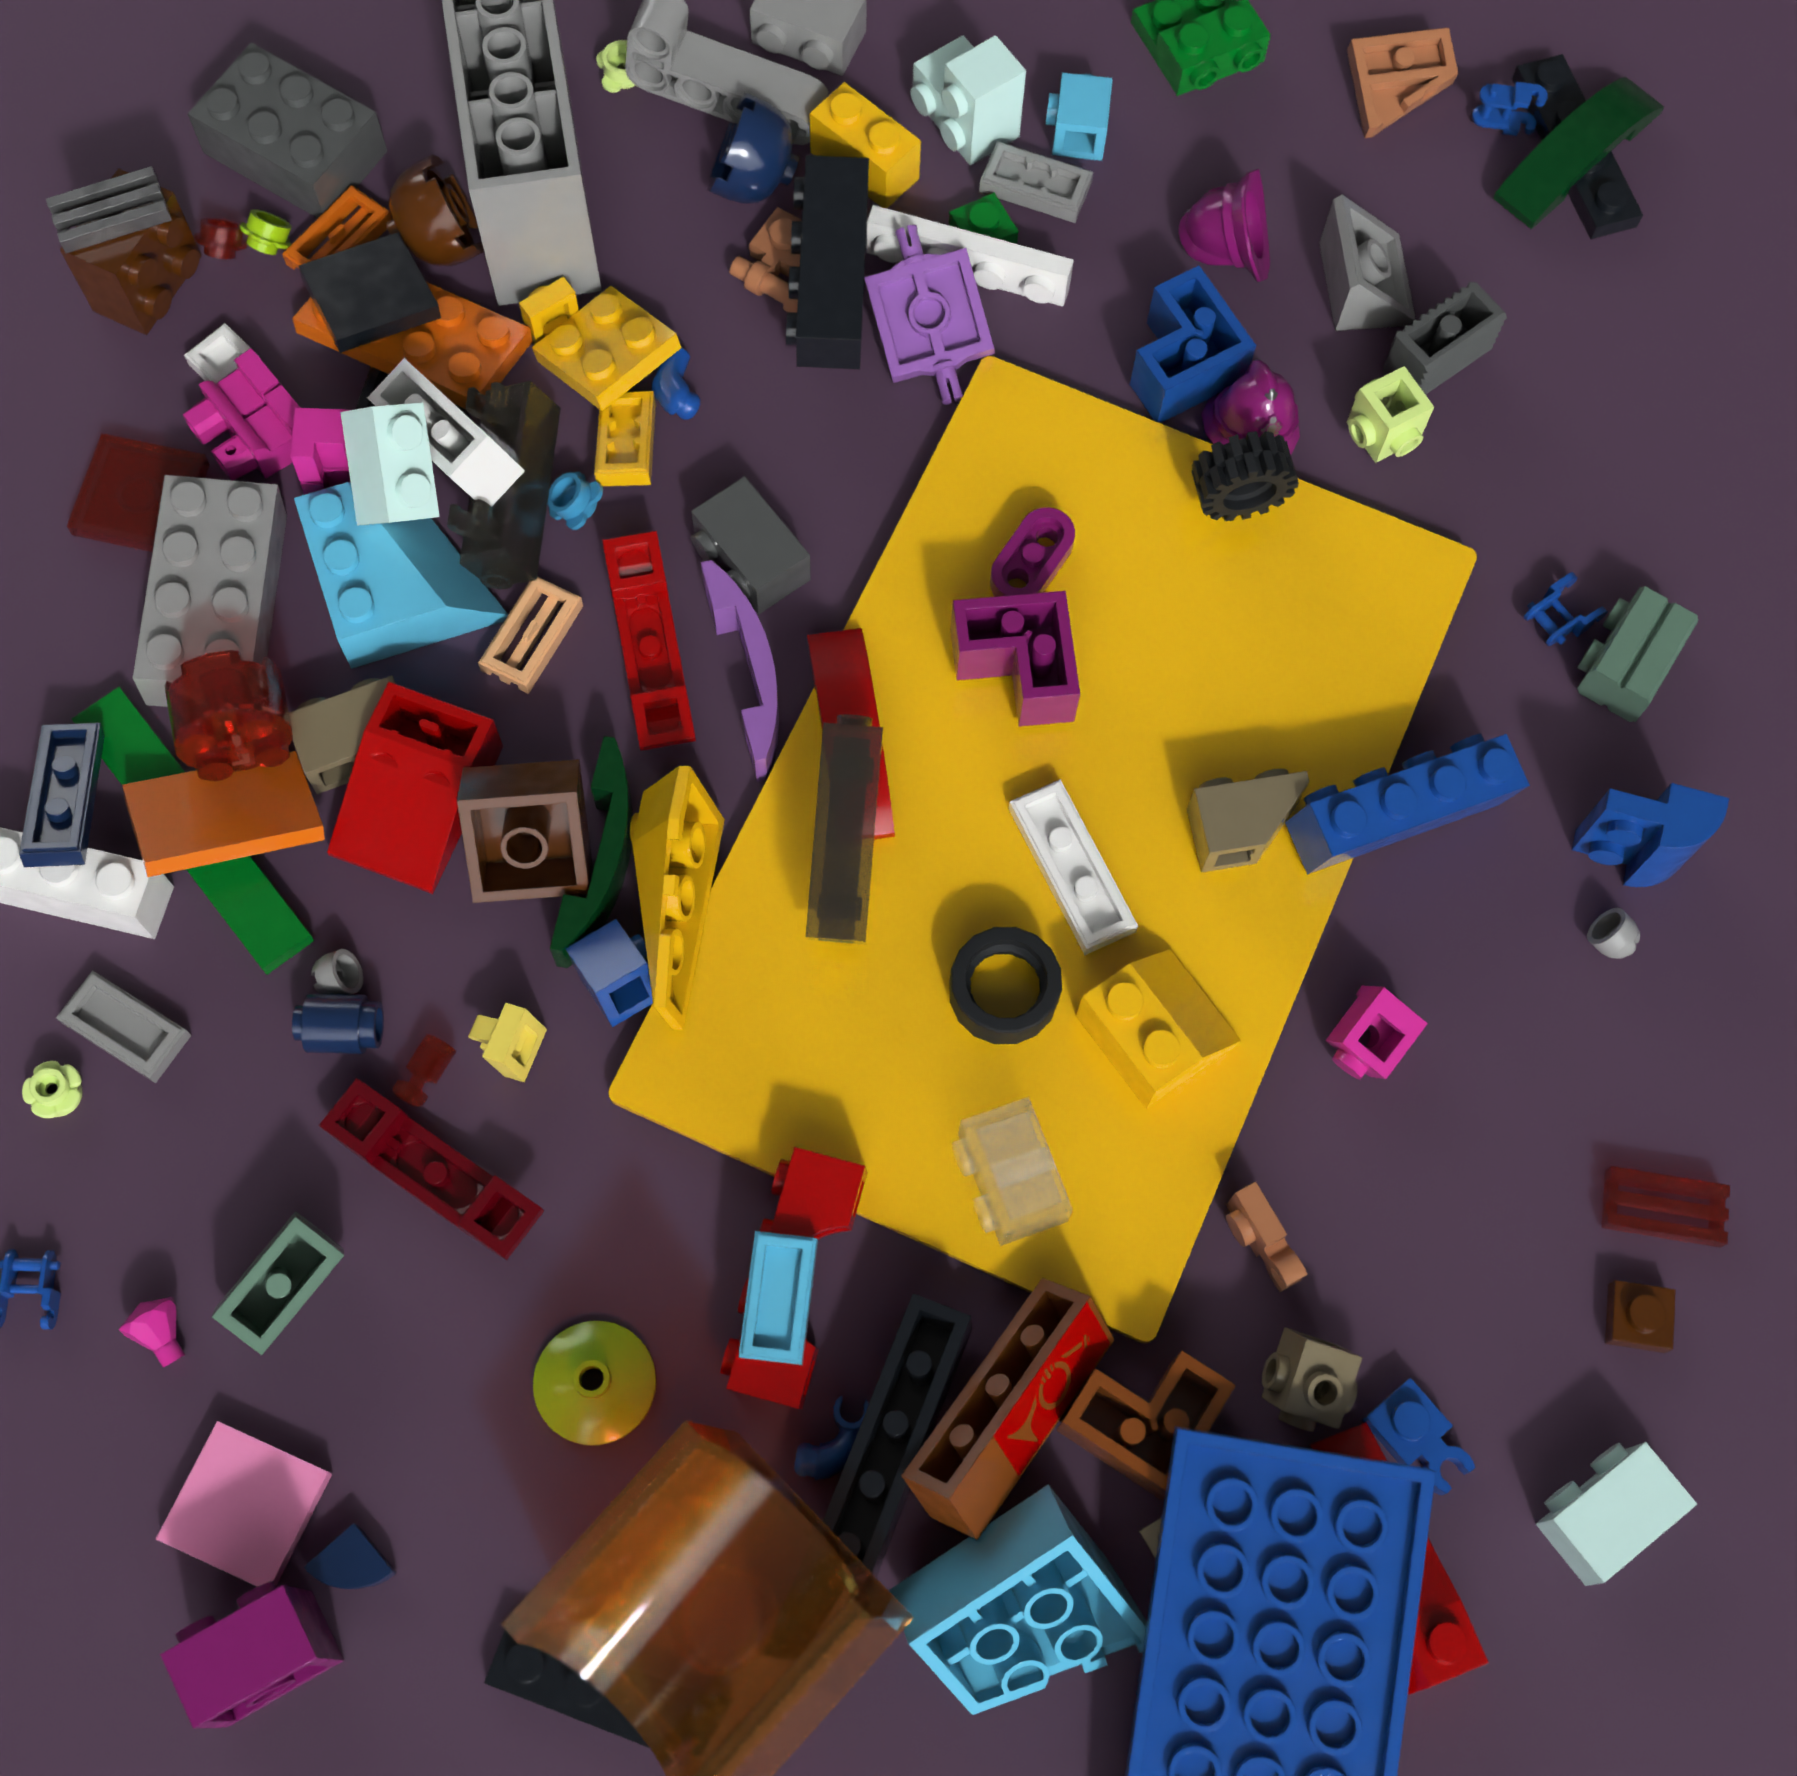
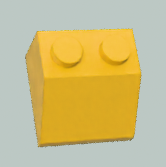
[1076,949,1241,1109]

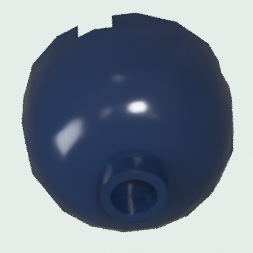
[707,93,799,204]

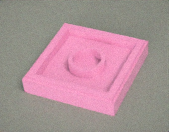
[156,1421,332,1587]

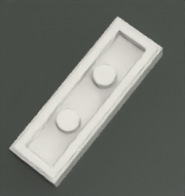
[1008,779,1138,955]

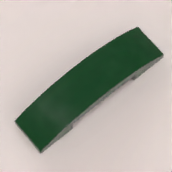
[1493,77,1664,230]
[550,736,633,968]

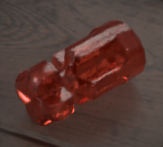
[393,1034,456,1107]

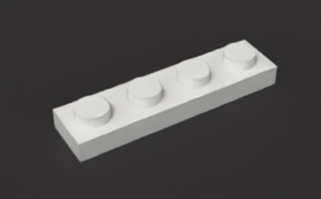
[867,205,1074,307]

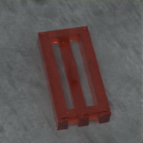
[1601,1166,1730,1247]

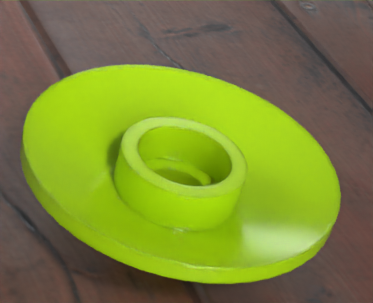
[533,1321,656,1446]

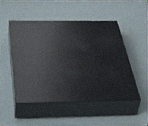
[299,232,441,353]

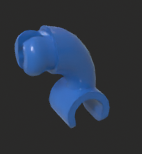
[794,1396,869,1481]

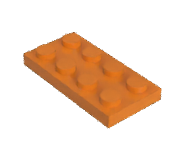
[292,282,532,414]

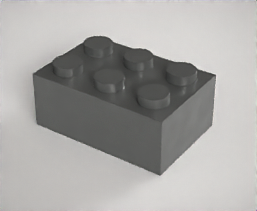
[188,42,387,218]

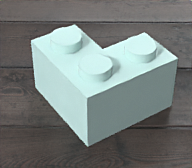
[910,35,1026,166]

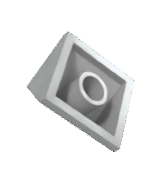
[1319,195,1416,331]

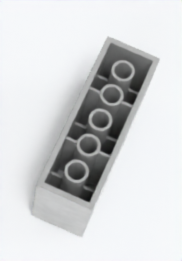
[442,0,602,306]

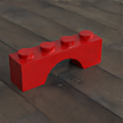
[720,1147,868,1410]

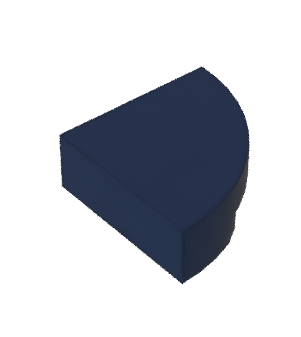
[304,1523,397,1589]

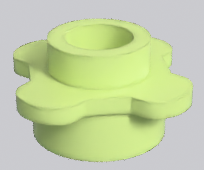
[596,40,636,93]

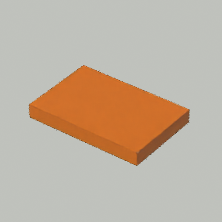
[122,751,325,877]

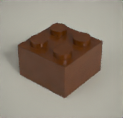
[60,168,202,335]
[457,759,592,903]

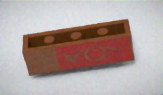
[902,1278,1115,1540]

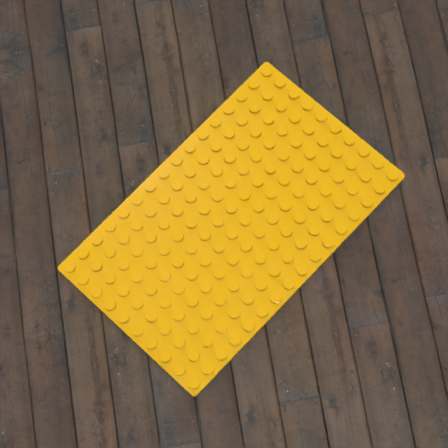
[608,356,1477,1343]

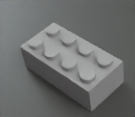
[133,475,287,714]

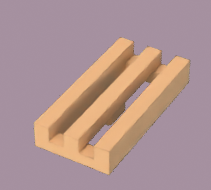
[478,575,583,694]

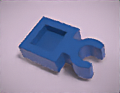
[1361,1378,1475,1495]

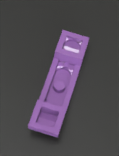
[701,560,779,782]

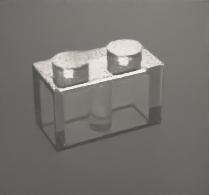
[952,1097,1073,1246]

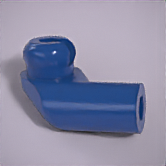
[652,348,701,420]

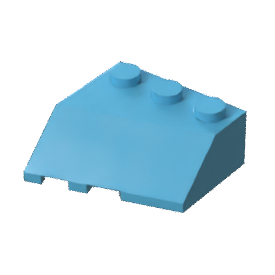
[294,482,508,669]
[889,1484,1147,1715]

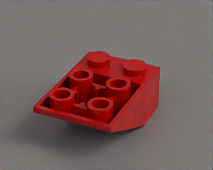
[327,682,503,894]

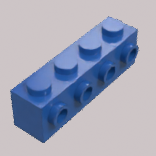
[1285,733,1530,875]

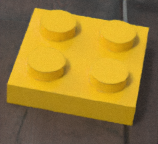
[532,286,681,411]

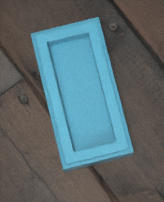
[739,1231,818,1365]

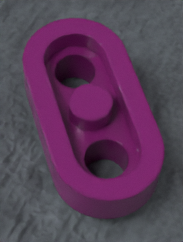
[990,507,1075,597]

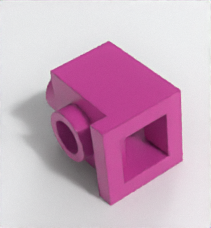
[1325,985,1428,1080]

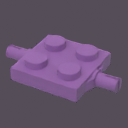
[864,225,995,405]

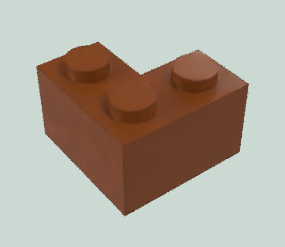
[1056,1351,1236,1500]

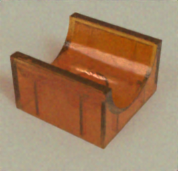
[501,1420,914,1776]

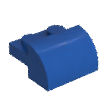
[1572,783,1729,887]

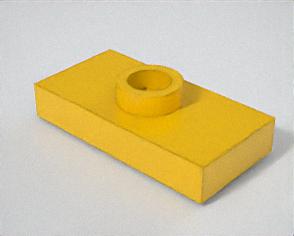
[594,391,656,486]

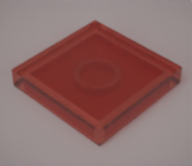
[66,433,210,552]

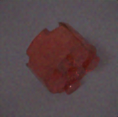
[164,650,293,782]

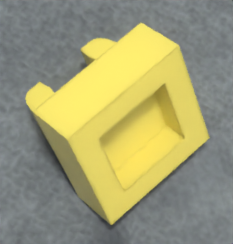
[468,1003,547,1082]

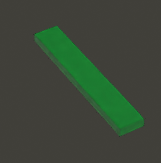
[71,687,315,975]

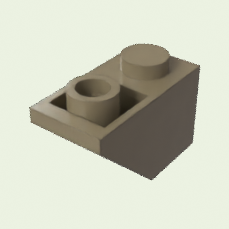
[284,675,396,794]
[1187,769,1309,873]

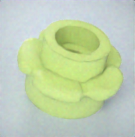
[22,1061,83,1118]

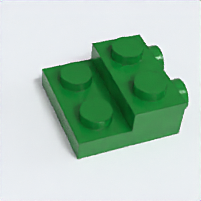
[1131,0,1271,96]

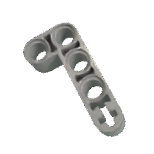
[625,0,829,145]

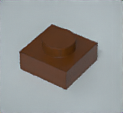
[1605,1280,1676,1353]

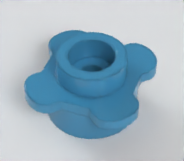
[547,472,603,530]

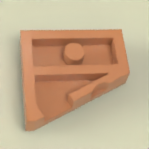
[1347,28,1458,138]

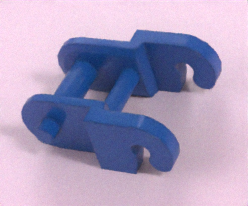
[1472,82,1548,136]
[1523,572,1608,646]
[0,1249,61,1330]

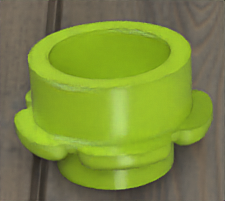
[240,209,292,255]

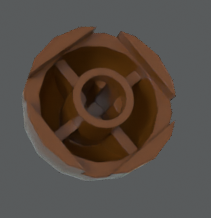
[386,154,484,266]

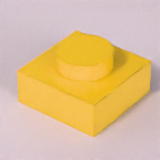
[519,277,579,344]

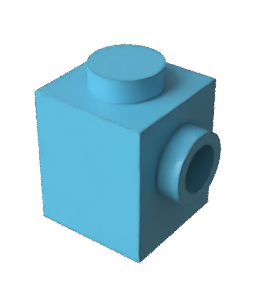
[1046,73,1113,161]

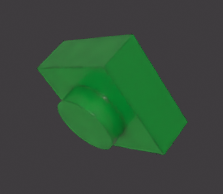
[948,192,1019,244]

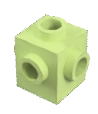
[1346,366,1434,463]

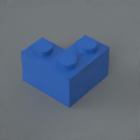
[1130,265,1256,423]

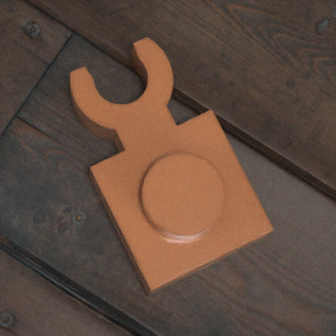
[1226,1182,1308,1292]

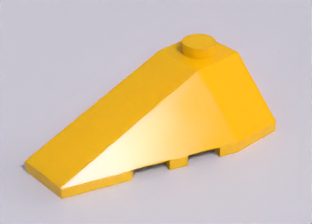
[630,766,725,1030]

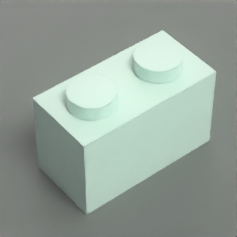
[340,402,440,526]
[1536,1442,1697,1586]

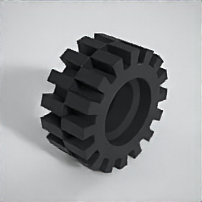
[1191,431,1299,521]

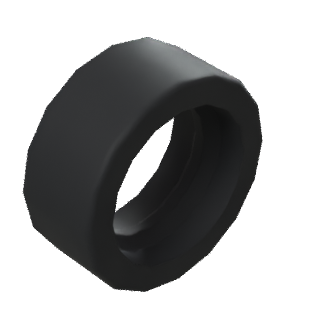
[949,927,1062,1044]

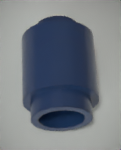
[292,994,384,1054]

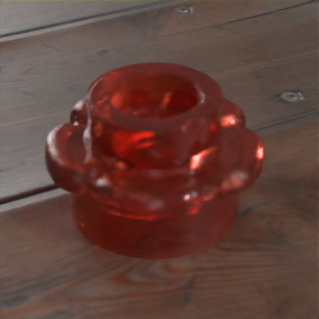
[194,218,247,259]

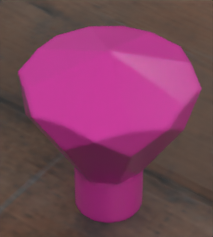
[118,1297,185,1368]

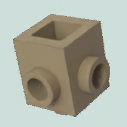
[1261,1327,1363,1432]

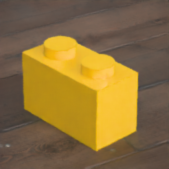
[809,82,921,208]

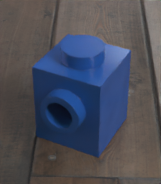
[566,919,653,1027]

